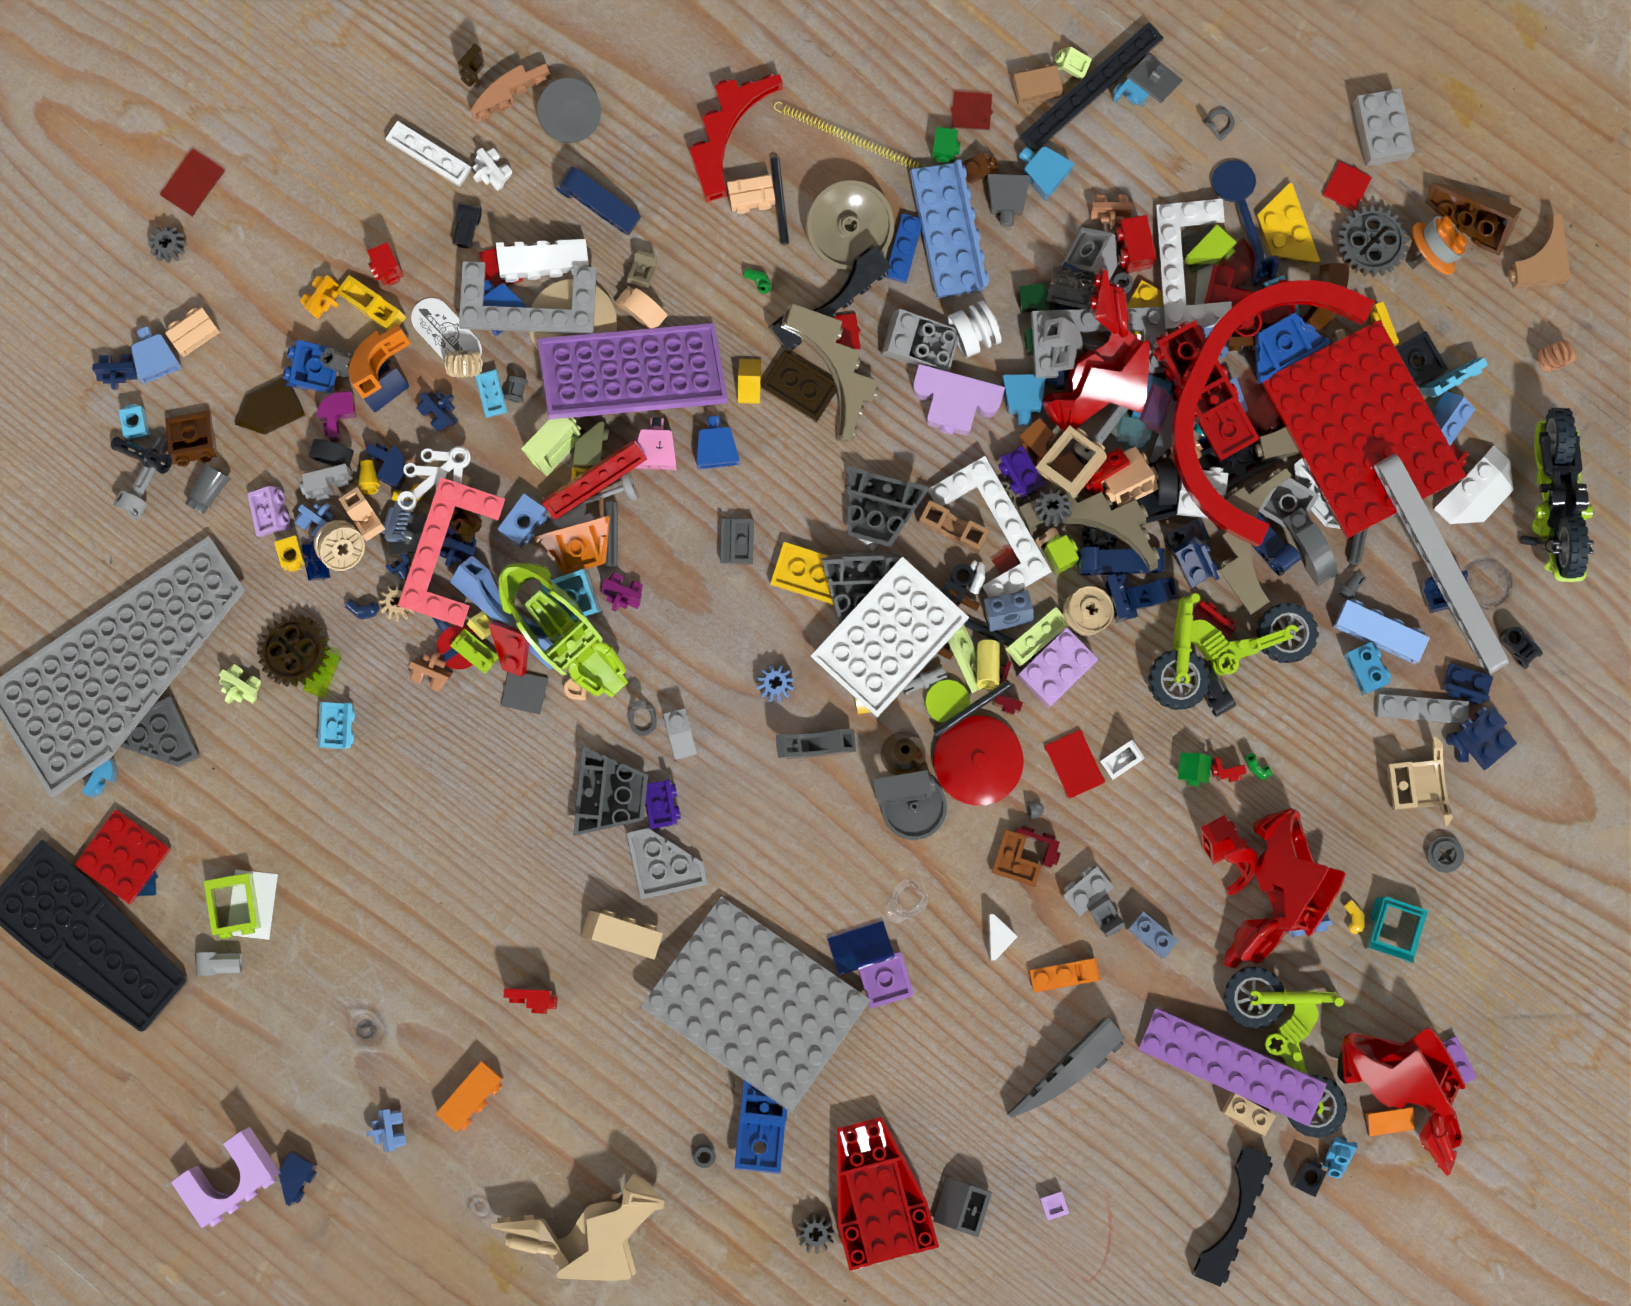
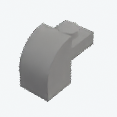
[1043,317,1083,372]

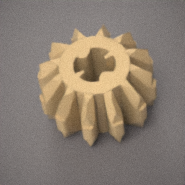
[444,350,483,378]
[379,583,415,622]

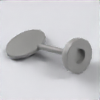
[547,471,639,528]

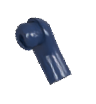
[345,599,380,620]
[1446,732,1469,763]

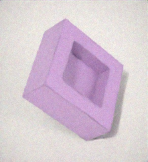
[1040,1191,1069,1221]

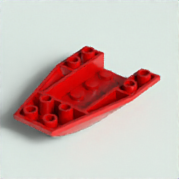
[837,1117,939,1271]

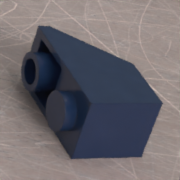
[279,1151,317,1207]

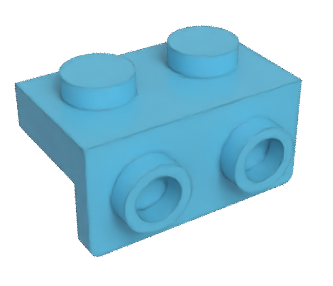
[318,702,355,749]

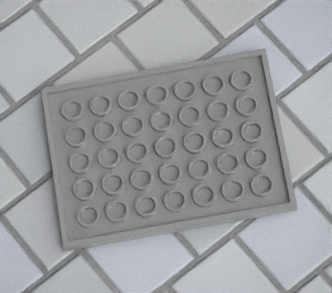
[641,897,870,1113]

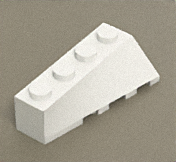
[496,239,589,282]

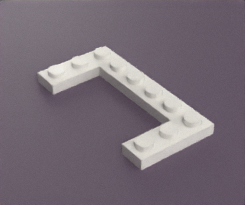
[1156,199,1232,332]
[928,456,1052,598]

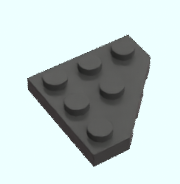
[120,696,200,767]

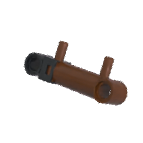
[937,564,980,660]

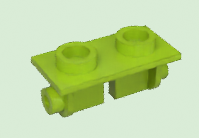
[450,628,498,674]

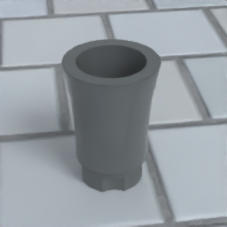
[185,463,231,514]

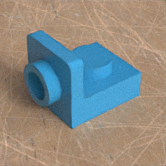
[1113,78,1149,107]

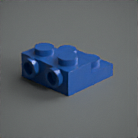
[283,340,341,394]

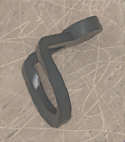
[1203,109,1235,141]
[627,700,657,736]

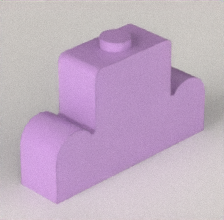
[913,364,1005,436]

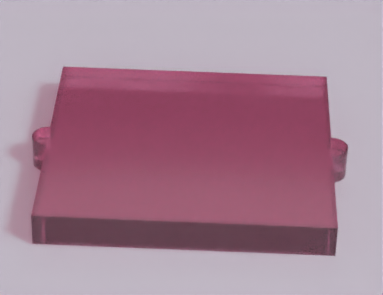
[1139,384,1173,434]

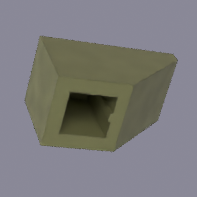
[573,422,609,468]

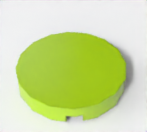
[925,680,970,724]

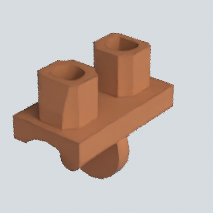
[1091,195,1133,229]
[409,651,454,692]

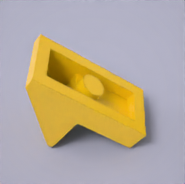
[1370,301,1399,347]

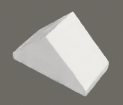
[1100,740,1145,780]
[988,914,1018,961]

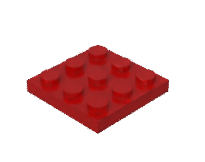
[75,809,171,905]

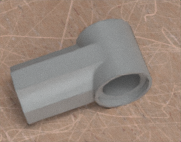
[196,952,243,976]

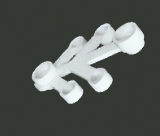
[398,446,471,510]

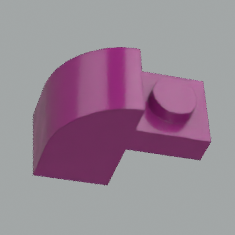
[317,391,356,442]

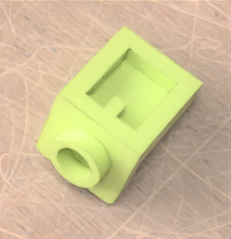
[1054,47,1092,80]

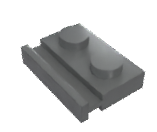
[720,518,754,565]

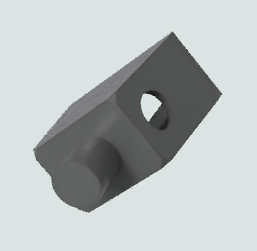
[987,174,1030,227]

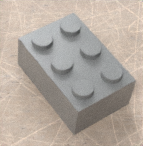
[1353,88,1414,167]

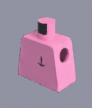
[635,418,677,470]

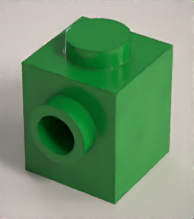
[932,127,961,163]
[1177,753,1212,787]

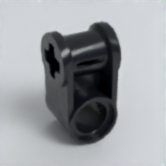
[1164,518,1210,551]
[1500,627,1543,669]

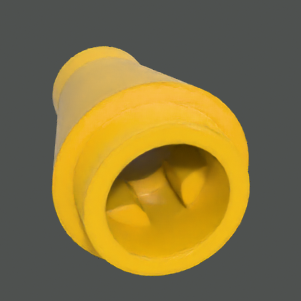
[358,460,380,495]

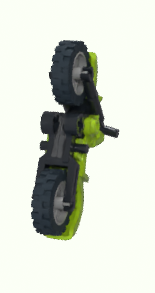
[1520,408,1594,582]

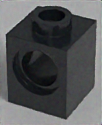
[1291,1159,1327,1197]

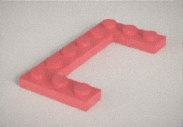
[398,477,505,627]

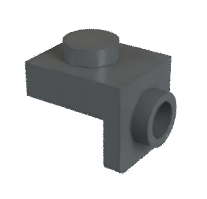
[1087,896,1125,937]

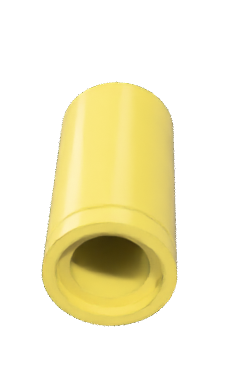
[977,640,1000,690]

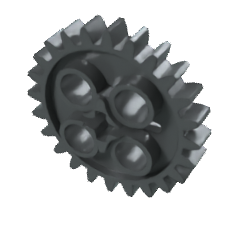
[1336,205,1410,277]

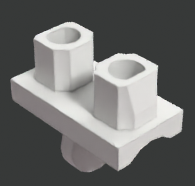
[473,148,512,192]

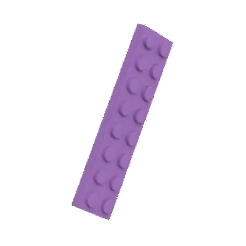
[1139,1008,1327,1126]

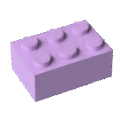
[1017,628,1099,709]

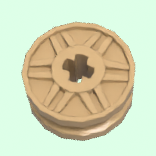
[314,520,365,571]
[1063,586,1114,636]

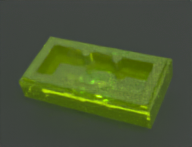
[303,651,341,699]

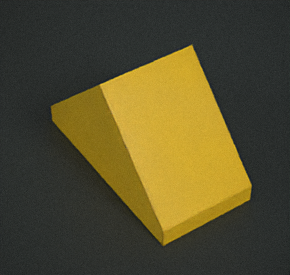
[738,359,762,404]

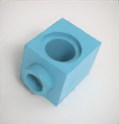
[119,404,150,440]

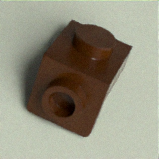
[962,152,999,184]

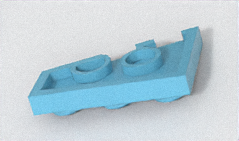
[1419,357,1488,398]

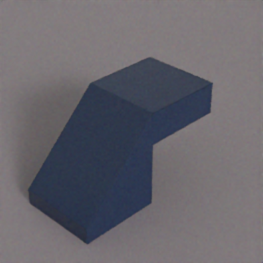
[1126,577,1179,611]

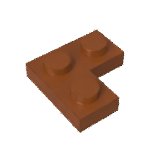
[991,830,1042,887]

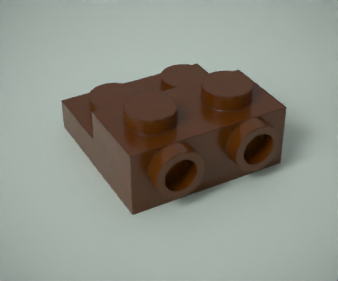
[165,410,217,467]

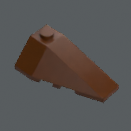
[1426,182,1522,256]

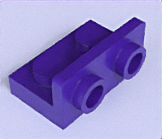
[998,446,1045,499]

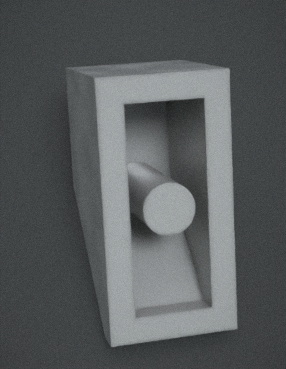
[663,708,697,760]

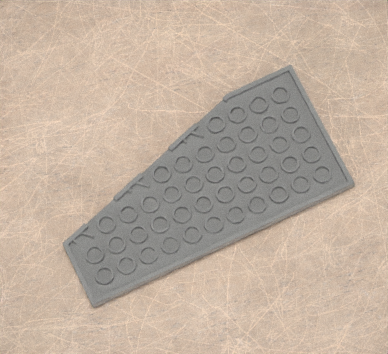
[0,536,246,798]

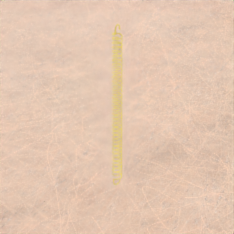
[774,102,927,169]

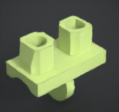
[219,664,261,704]

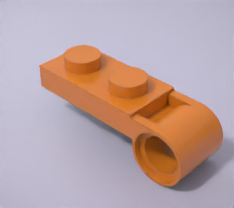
[1030,958,1101,993]

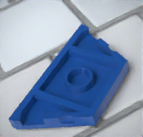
[1255,313,1331,384]

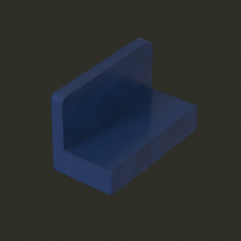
[364,359,409,412]

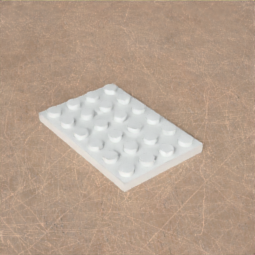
[811,557,969,718]

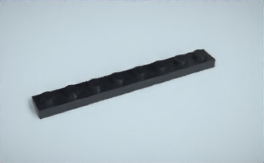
[1020,22,1164,153]

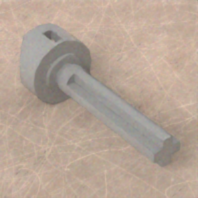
[1074,404,1128,466]
[112,437,168,520]

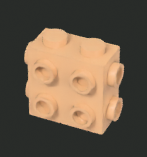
[1101,446,1159,508]

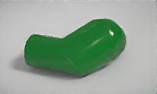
[744,267,771,294]
[1245,753,1273,780]

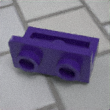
[646,779,681,829]

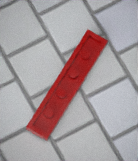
[541,440,647,520]

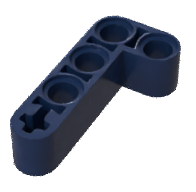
[555,167,641,236]
[1252,513,1302,576]
[1077,547,1165,576]

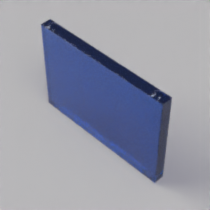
[827,921,895,975]

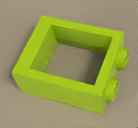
[204,873,261,939]

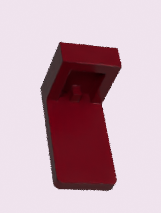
[993,661,1023,715]
[1014,825,1061,869]

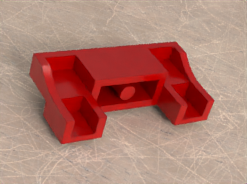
[1204,264,1296,326]

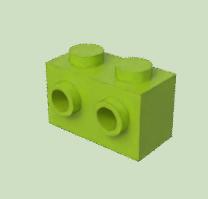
[1043,534,1079,575]

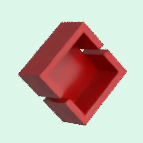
[1114,215,1156,273]

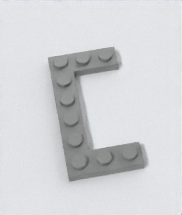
[459,261,597,334]
[1031,307,1166,378]

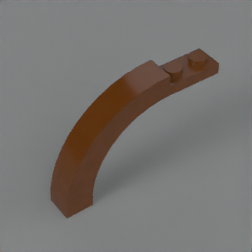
[1224,263,1349,351]

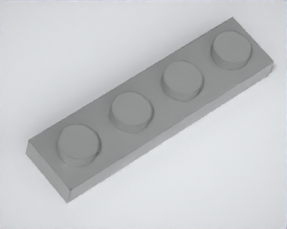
[1376,694,1469,724]

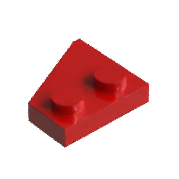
[489,620,529,677]

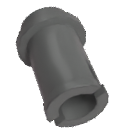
[1339,571,1366,600]

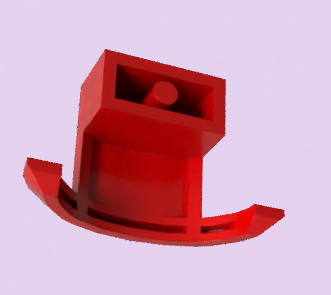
[1201,815,1258,895]

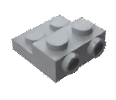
[300,464,354,501]

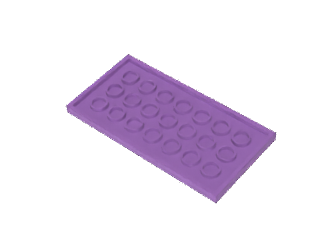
[537,323,728,420]

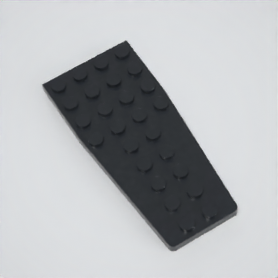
[0,839,188,1032]

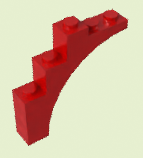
[689,74,783,203]

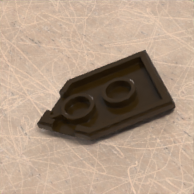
[235,377,305,435]

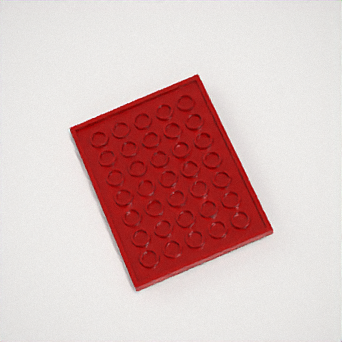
[1262,320,1467,539]

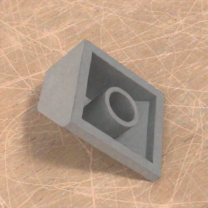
[1062,227,1117,280]

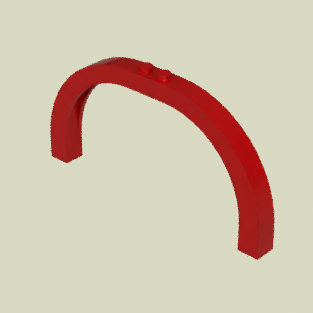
[1172,280,1375,547]

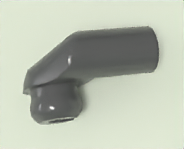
[397,527,423,546]

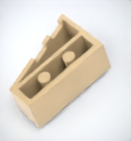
[581,909,663,960]

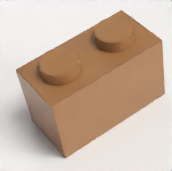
[1012,64,1063,106]

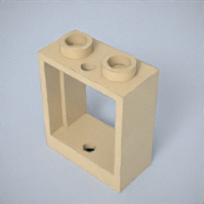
[1036,426,1107,499]

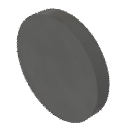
[537,78,601,143]
[881,782,947,840]

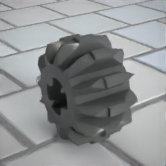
[148,225,187,264]
[1034,488,1073,527]
[796,1214,835,1254]

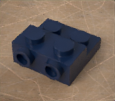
[1455,706,1517,770]

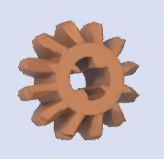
[1536,340,1577,373]

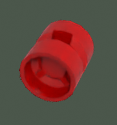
[1235,313,1263,337]

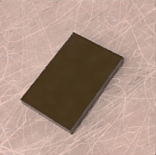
[761,350,837,423]

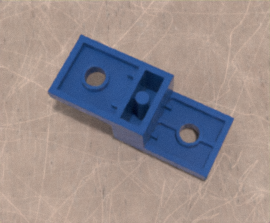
[734,1080,787,1174]

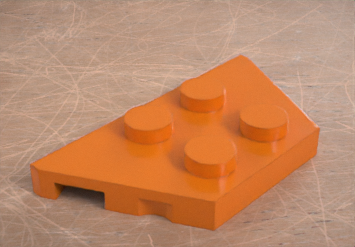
[534,515,610,575]

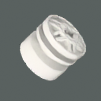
[947,300,1002,358]

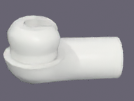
[969,560,985,594]

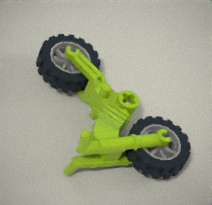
[1147,593,1319,710]
[1224,967,1347,1138]

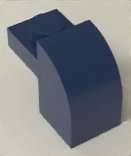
[365,443,408,490]

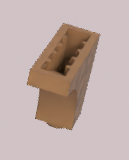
[1508,214,1571,289]

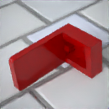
[1083,448,1130,496]

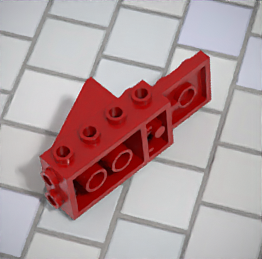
[1152,320,1260,462]

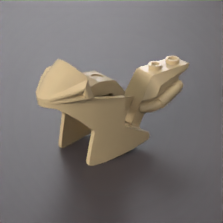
[491,1173,665,1281]

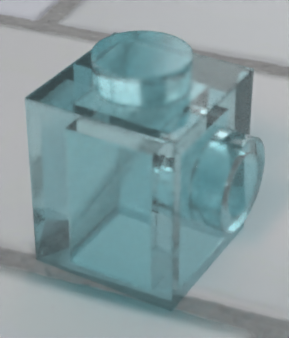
[1117,416,1152,449]

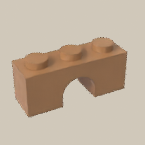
[918,500,990,554]

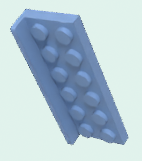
[910,159,989,298]

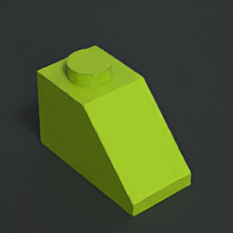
[1184,225,1237,265]

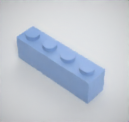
[1333,599,1430,664]

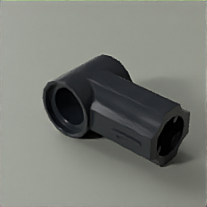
[452,202,482,249]
[1205,669,1236,717]

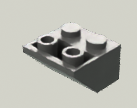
[933,1177,992,1237]

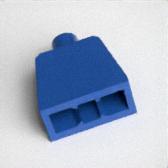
[484,280,527,337]
[697,416,740,470]

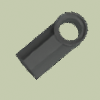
[320,348,354,379]

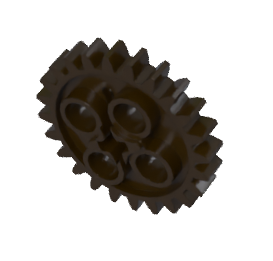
[257,614,331,687]

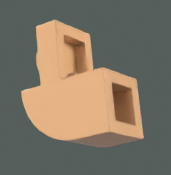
[614,286,667,329]
[339,487,385,541]

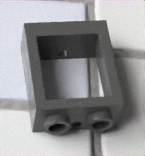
[874,770,936,807]

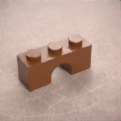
[1018,418,1085,482]

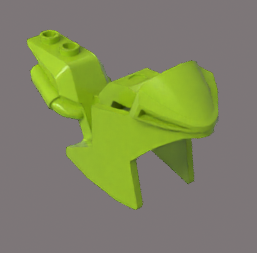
[499,563,628,698]

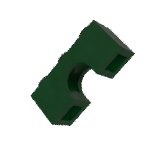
[1018,283,1052,356]

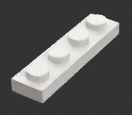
[385,121,472,187]

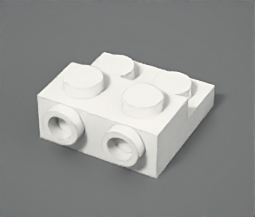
[1176,467,1228,519]

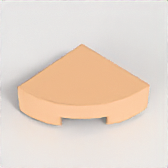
[1035,527,1059,548]

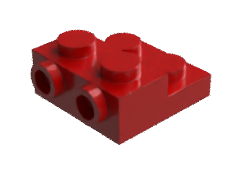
[503,989,557,1014]

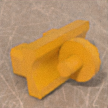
[300,275,340,319]

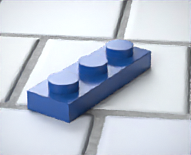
[885,214,921,283]

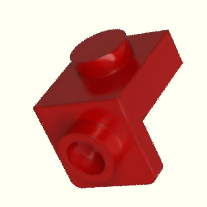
[1210,757,1247,783]

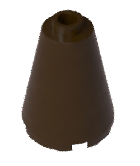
[881,732,926,775]

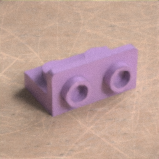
[247,486,291,537]

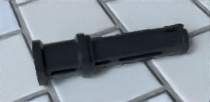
[111,437,172,474]

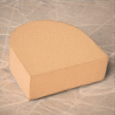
[564,678,587,701]

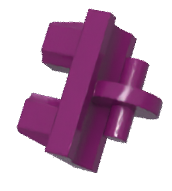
[601,572,643,612]

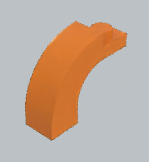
[348,324,411,399]

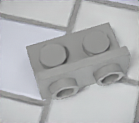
[1062,866,1114,917]

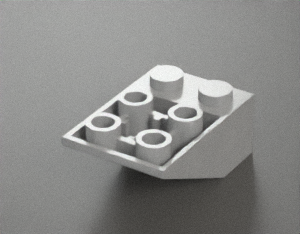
[880,309,960,372]

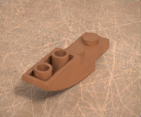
[471,63,551,121]

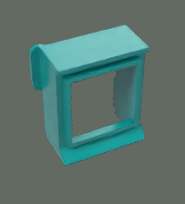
[1365,896,1429,964]

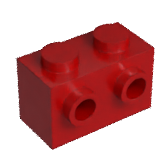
[367,242,404,286]

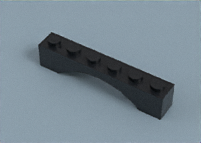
[768,245,892,350]
[1192,1146,1273,1287]

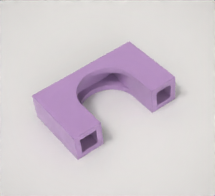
[171,1127,281,1228]

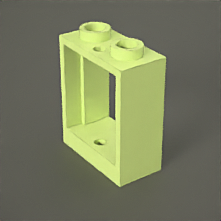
[521,417,582,476]

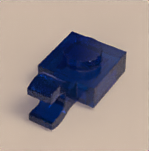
[302,541,331,581]

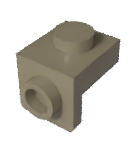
[627,250,657,289]

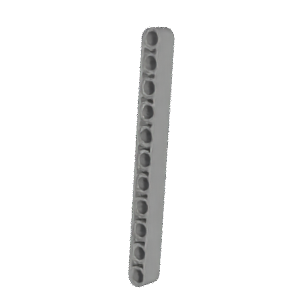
[1374,453,1509,675]

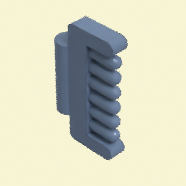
[381,500,412,542]

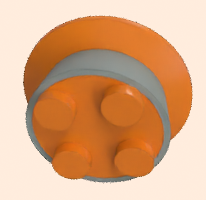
[1407,216,1467,275]

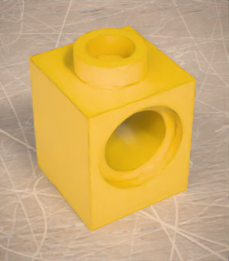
[274,535,307,572]

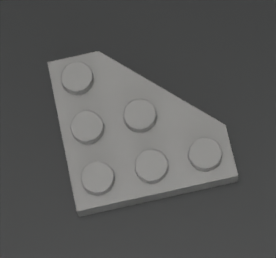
[626,828,708,900]

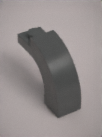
[1282,508,1337,587]
[776,729,856,759]

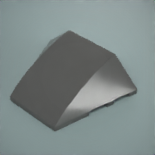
[847,466,930,547]
[822,552,908,624]
[573,746,648,836]

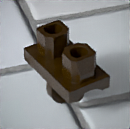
[450,506,482,543]

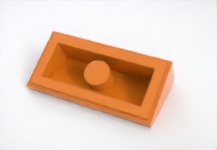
[1365,1107,1414,1136]

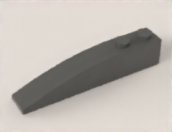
[1007,1017,1125,1118]

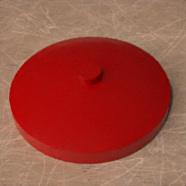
[933,716,1024,806]

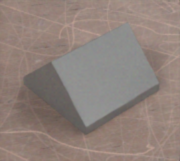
[1259,478,1319,528]

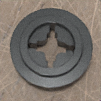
[1427,837,1464,873]

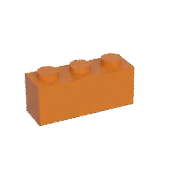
[436,1061,504,1132]

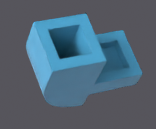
[82,757,117,798]

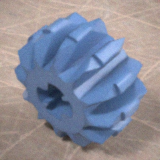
[757,665,794,703]

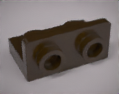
[458,43,484,89]

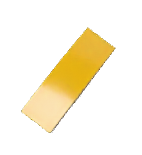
[336,275,406,331]

